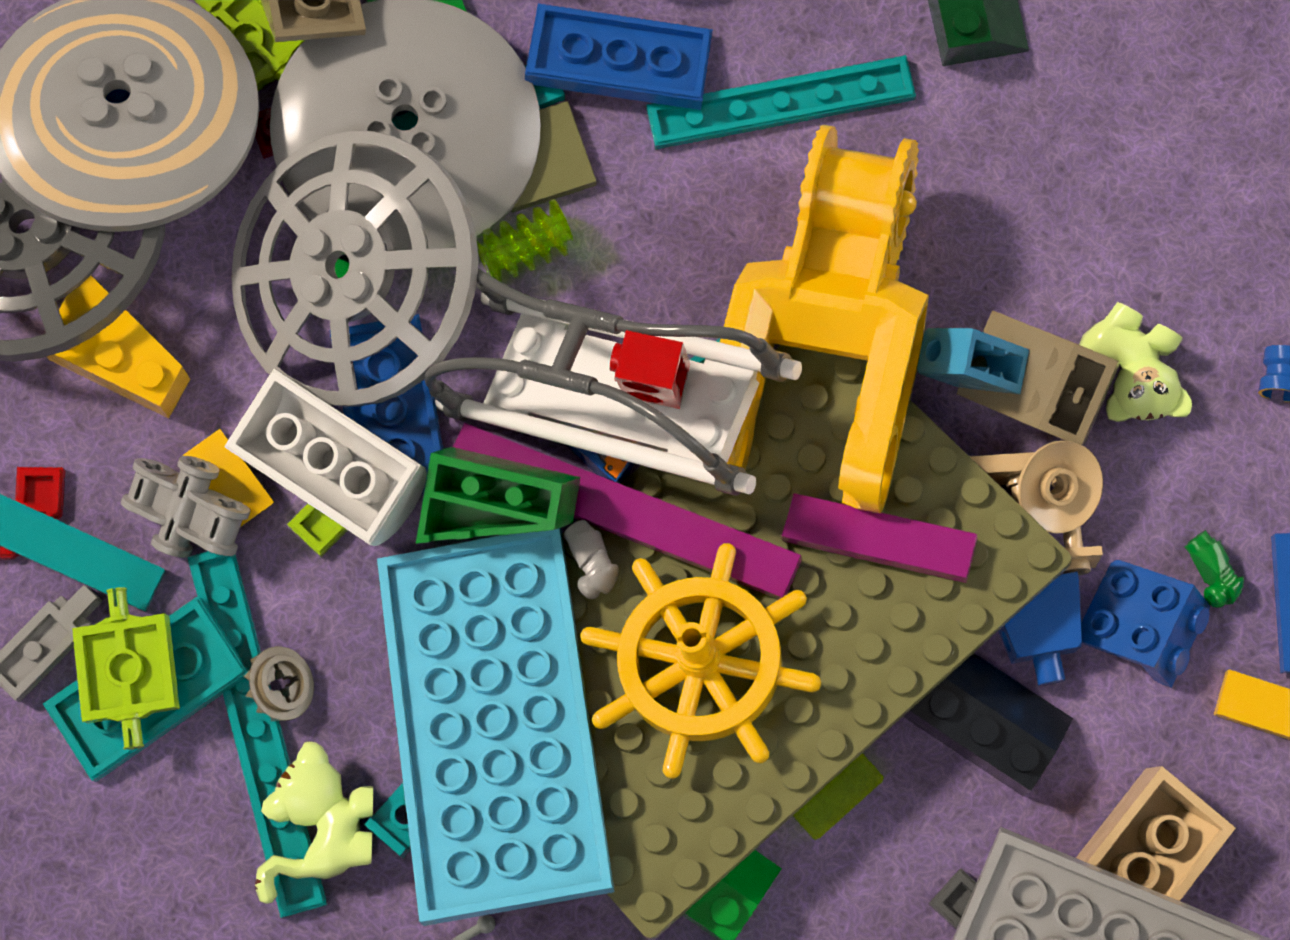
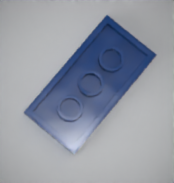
[525,3,713,110]
[329,314,444,496]

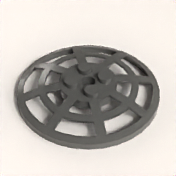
[0,176,166,362]

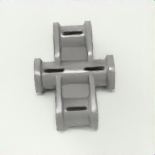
[121,456,250,558]

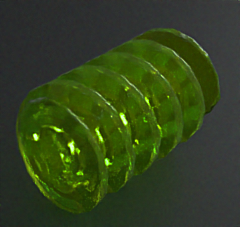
[477,199,573,282]

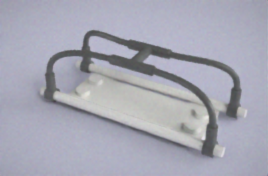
[424,268,802,496]

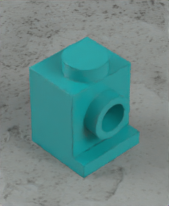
[364,782,411,859]

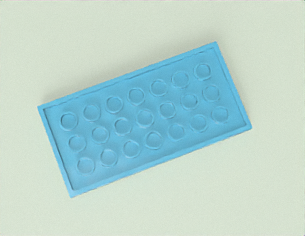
[377,528,615,926]

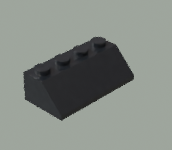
[903,653,1073,796]

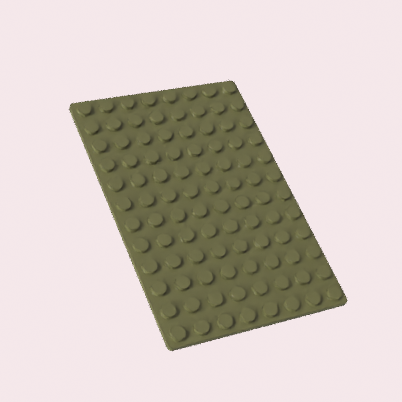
[562,345,1071,940]

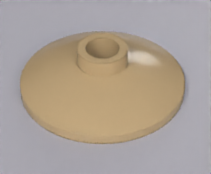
[1018,440,1103,533]

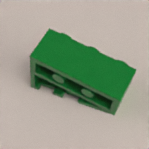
[416,447,581,544]

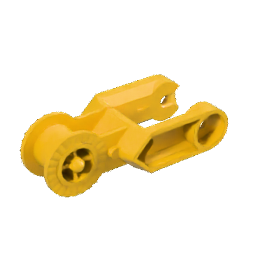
[720,125,929,514]

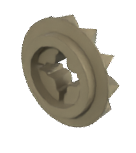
[244,646,314,722]

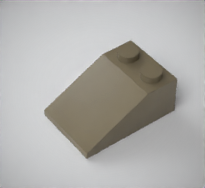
[261,0,366,42]

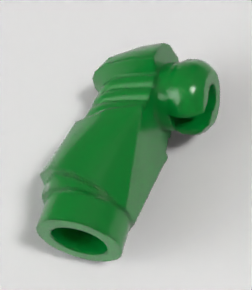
[1184,530,1244,608]

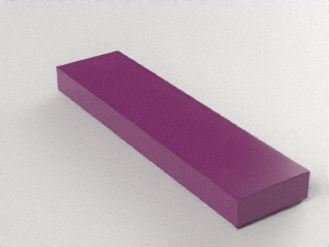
[782,493,978,583]

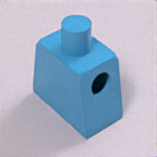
[917,328,1029,394]

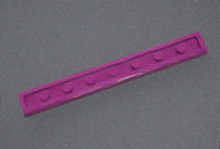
[453,423,802,599]

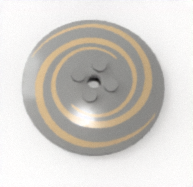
[0,0,259,232]

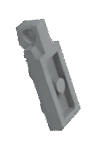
[0,585,103,703]

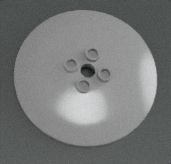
[270,0,541,251]

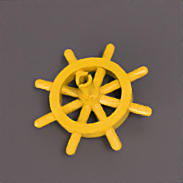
[580,543,821,779]

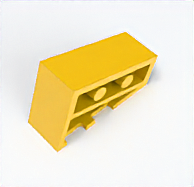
[47,275,190,419]

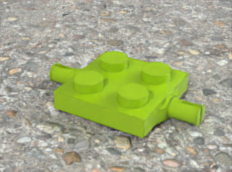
[194,0,305,91]
[72,587,180,750]

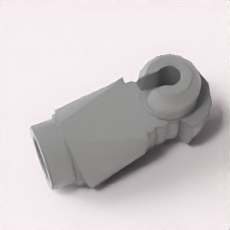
[564,520,619,599]

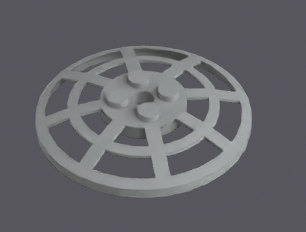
[231,131,479,407]

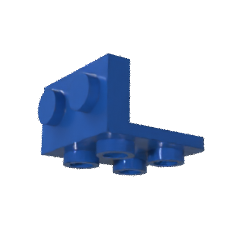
[1081,560,1211,688]

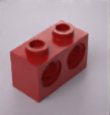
[609,330,690,409]

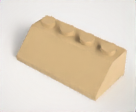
[1076,766,1236,901]

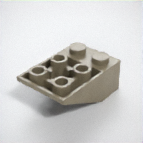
[956,310,1120,446]

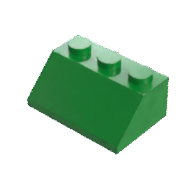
[682,850,782,940]

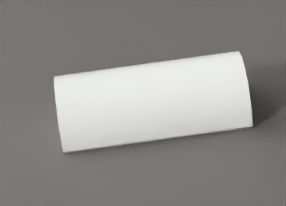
[224,369,427,546]

